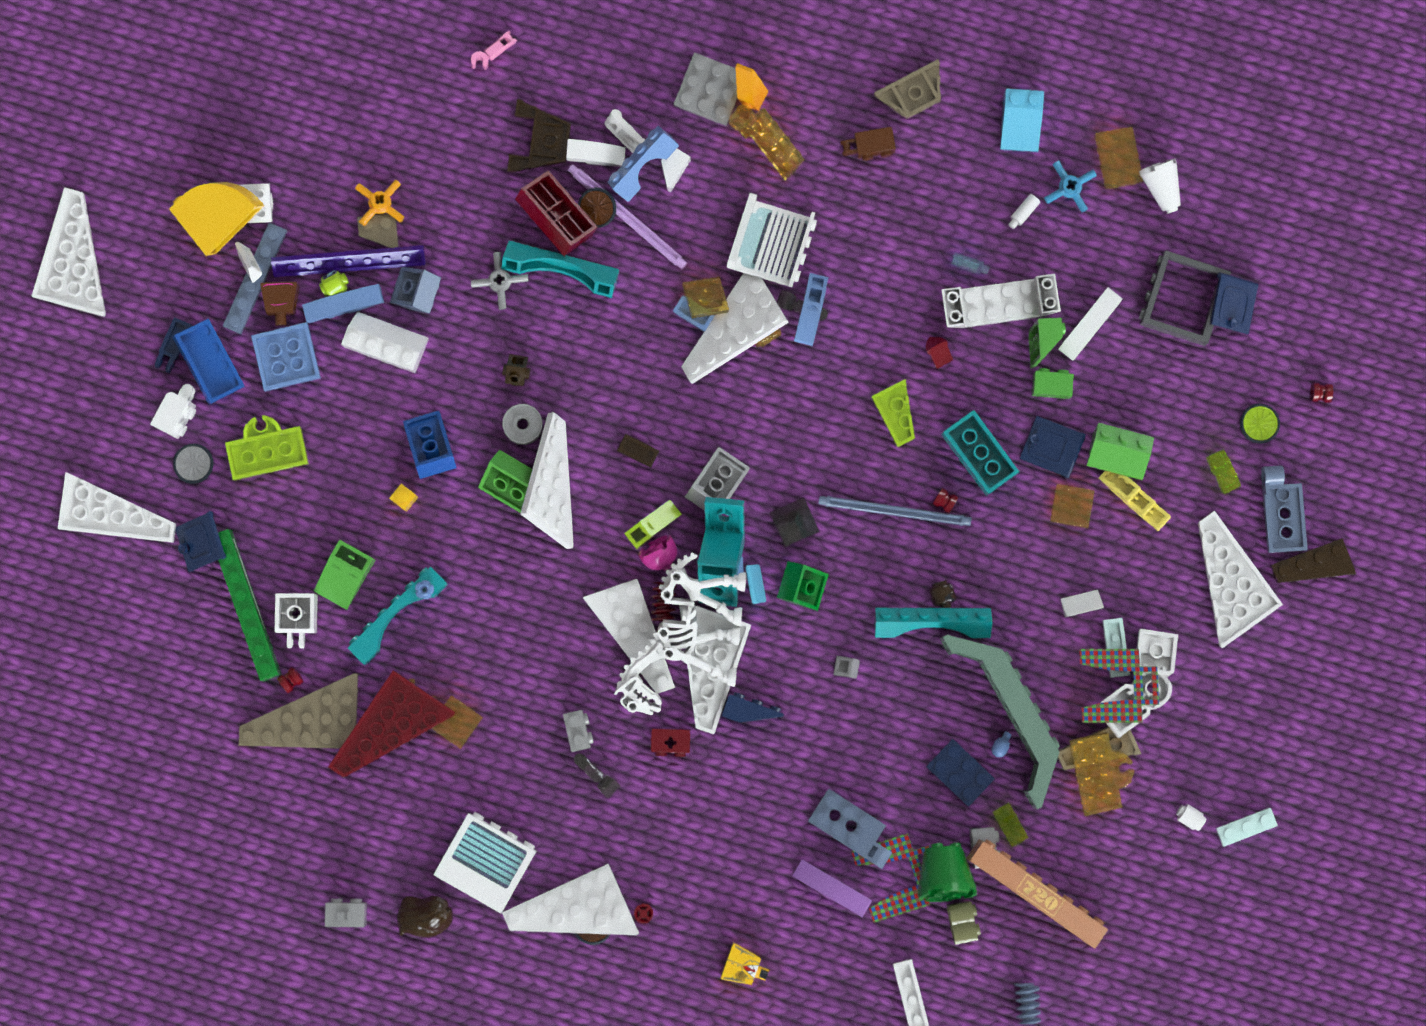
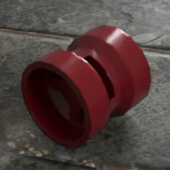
[1310,382,1333,403]
[932,487,959,513]
[277,666,304,693]

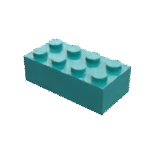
[941,410,1020,496]

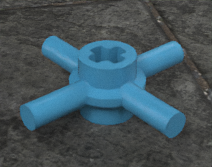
[1044,161,1097,213]

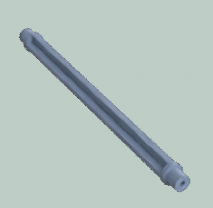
[819,495,971,526]

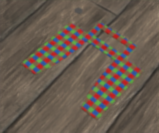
[1079,649,1159,723]
[851,833,931,923]

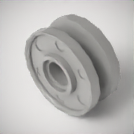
[502,404,543,445]

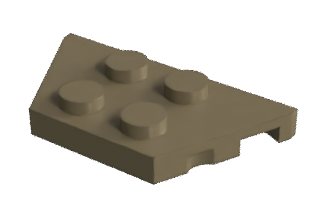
[874,59,941,119]

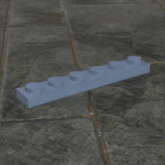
[223,223,287,334]

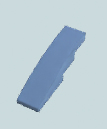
[302,284,384,323]

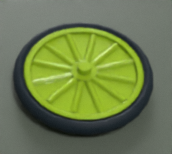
[1240,404,1280,444]

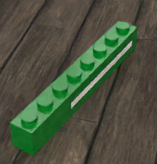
[218,529,282,682]

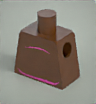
[260,282,300,326]

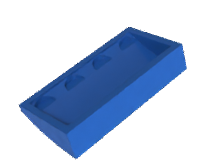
[173,318,245,405]

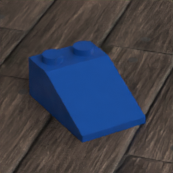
[403,411,457,479]

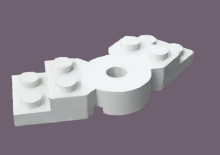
[1100,629,1178,738]

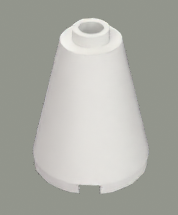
[1139,158,1181,213]

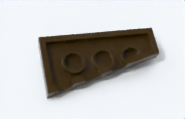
[1270,538,1356,583]

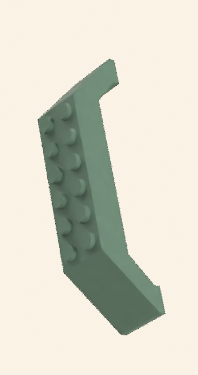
[940,635,1060,809]

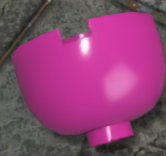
[638,535,677,571]

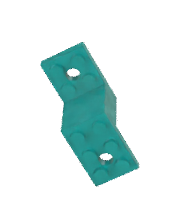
[698,497,745,607]

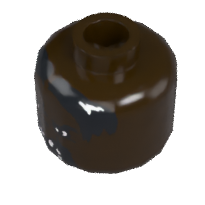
[929,580,956,608]

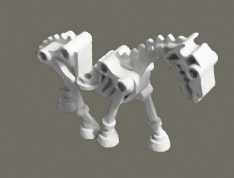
[614,552,746,715]

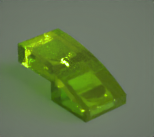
[1206,449,1241,494]
[992,803,1029,848]

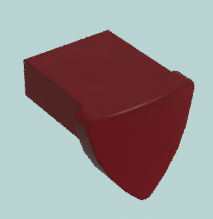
[925,337,953,369]

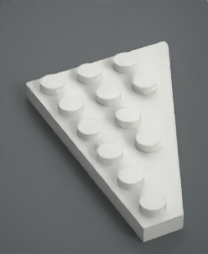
[32,188,106,317]
[679,605,751,734]
[502,864,639,935]

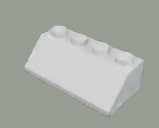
[341,312,429,373]

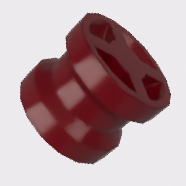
[634,903,654,924]

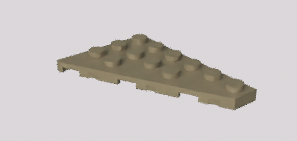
[239,673,359,749]

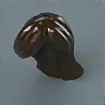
[397,896,453,938]

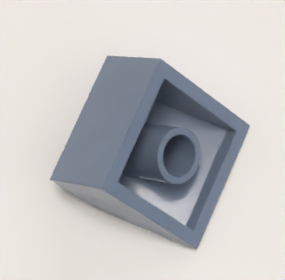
[390,267,441,314]

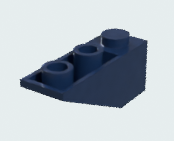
[722,692,784,723]

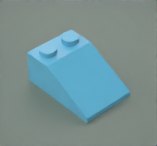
[1000,89,1044,152]

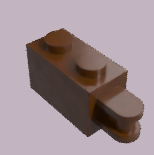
[840,127,896,161]

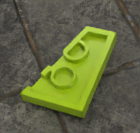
[871,379,915,448]

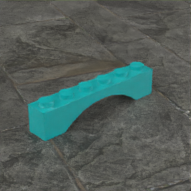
[501,241,619,298]
[348,567,448,665]
[874,608,992,638]

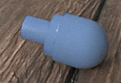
[991,731,1012,758]

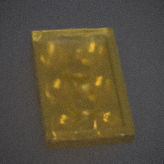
[1094,126,1144,190]

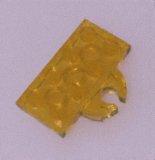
[1069,732,1134,816]

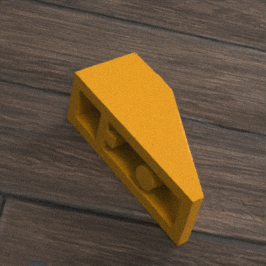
[735,63,769,111]

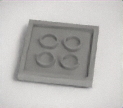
[674,52,738,126]

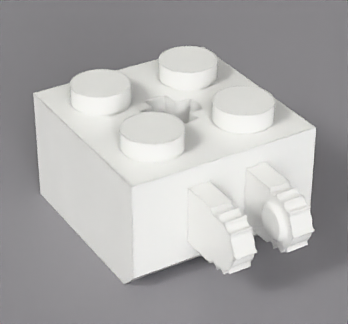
[150,384,196,439]
[275,593,318,648]

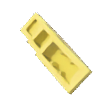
[1099,471,1171,531]

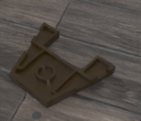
[507,99,571,173]

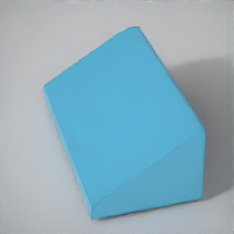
[745,564,766,604]

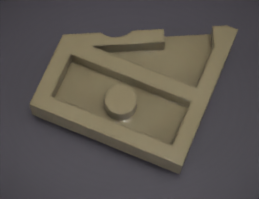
[357,214,399,248]

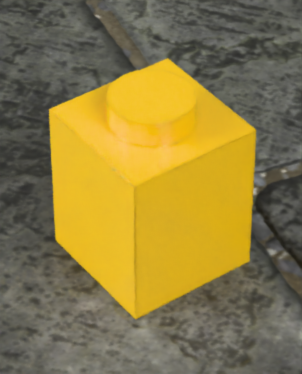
[389,484,418,512]

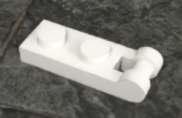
[605,109,645,153]

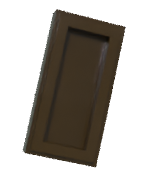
[617,434,660,468]

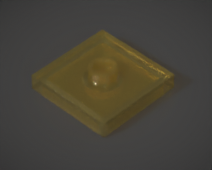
[682,277,729,318]
[1050,484,1095,529]
[431,695,483,749]

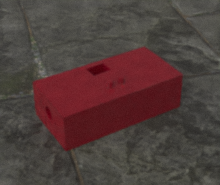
[515,170,598,256]

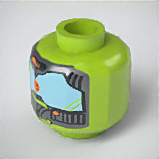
[319,270,349,297]

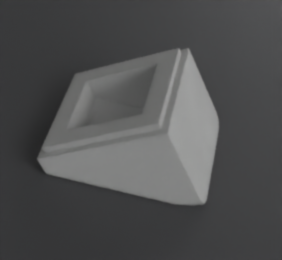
[833,656,860,679]

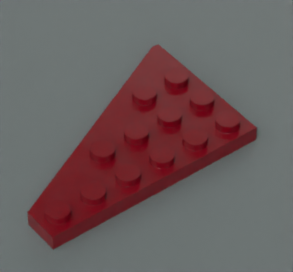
[328,670,456,778]

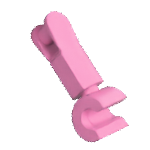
[471,31,517,70]

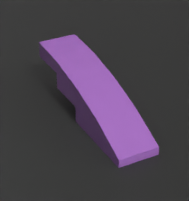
[792,859,872,917]

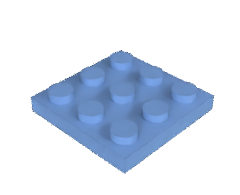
[251,322,321,392]

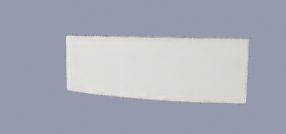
[566,139,626,167]

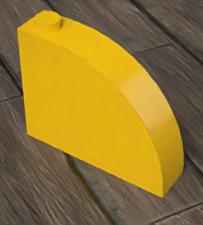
[169,182,265,256]

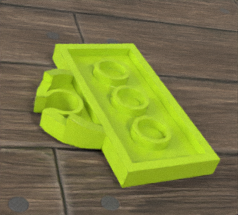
[225,415,309,481]

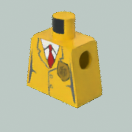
[721,942,769,985]

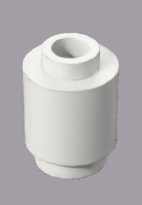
[1176,804,1206,831]

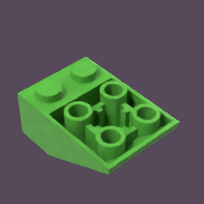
[314,540,376,610]

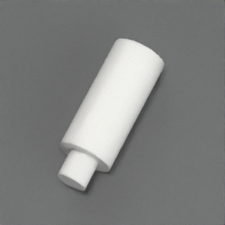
[1008,194,1040,229]

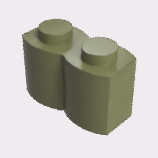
[947,901,981,945]

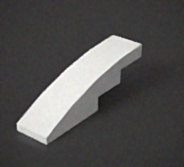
[1059,287,1123,360]

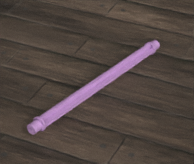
[568,165,687,269]

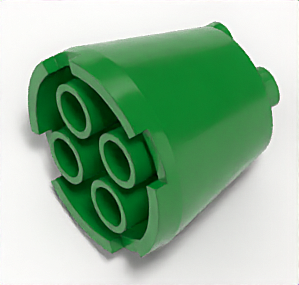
[918,843,977,902]

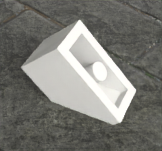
[661,149,690,192]

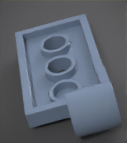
[1261,465,1308,553]
[808,789,892,869]

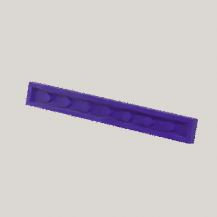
[271,245,426,277]

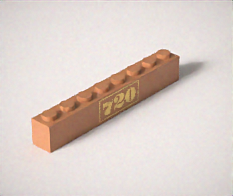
[966,839,1108,949]

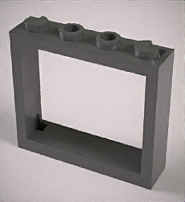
[1139,250,1231,346]

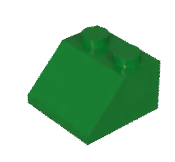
[777,561,829,611]

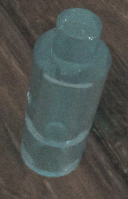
[951,252,990,275]

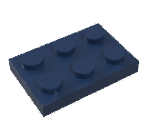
[926,739,995,807]

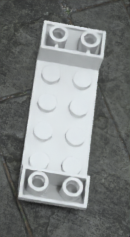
[941,274,1061,328]

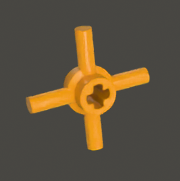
[355,180,405,226]

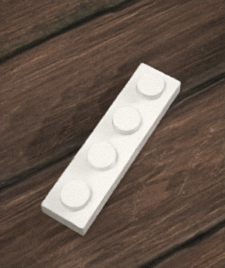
[893,959,929,1026]

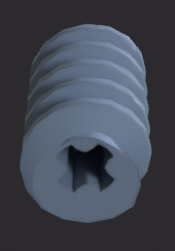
[1015,983,1041,1024]

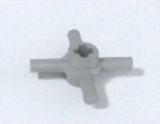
[471,252,529,310]

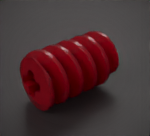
[651,582,677,621]

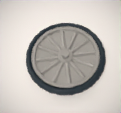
[173,443,214,484]

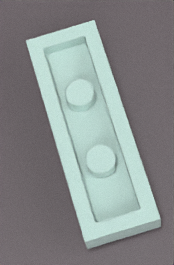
[1102,618,1130,678]
[1215,808,1278,847]

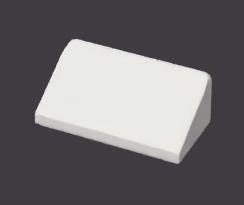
[235,242,262,282]
[1060,590,1104,617]

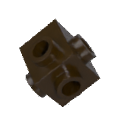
[502,354,531,386]

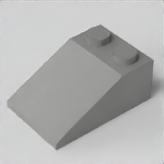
[685,447,750,511]

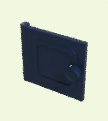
[1210,272,1259,334]
[1020,416,1086,479]
[176,511,227,572]

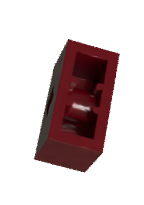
[651,729,690,757]

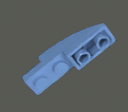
[794,273,828,346]

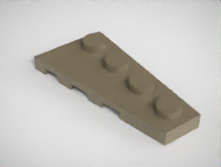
[1058,726,1141,770]

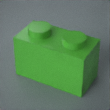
[1032,368,1074,399]

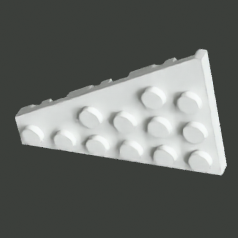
[681,263,789,384]
[520,412,573,549]
[1198,511,1283,648]

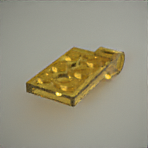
[729,105,805,180]

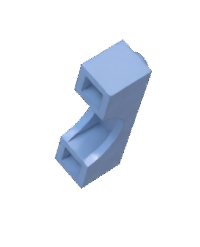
[608,126,679,202]

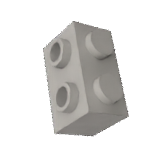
[563,710,594,752]

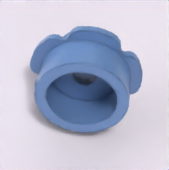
[415,580,434,599]

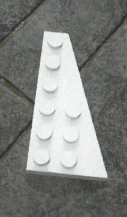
[58,472,176,543]
[583,579,675,694]

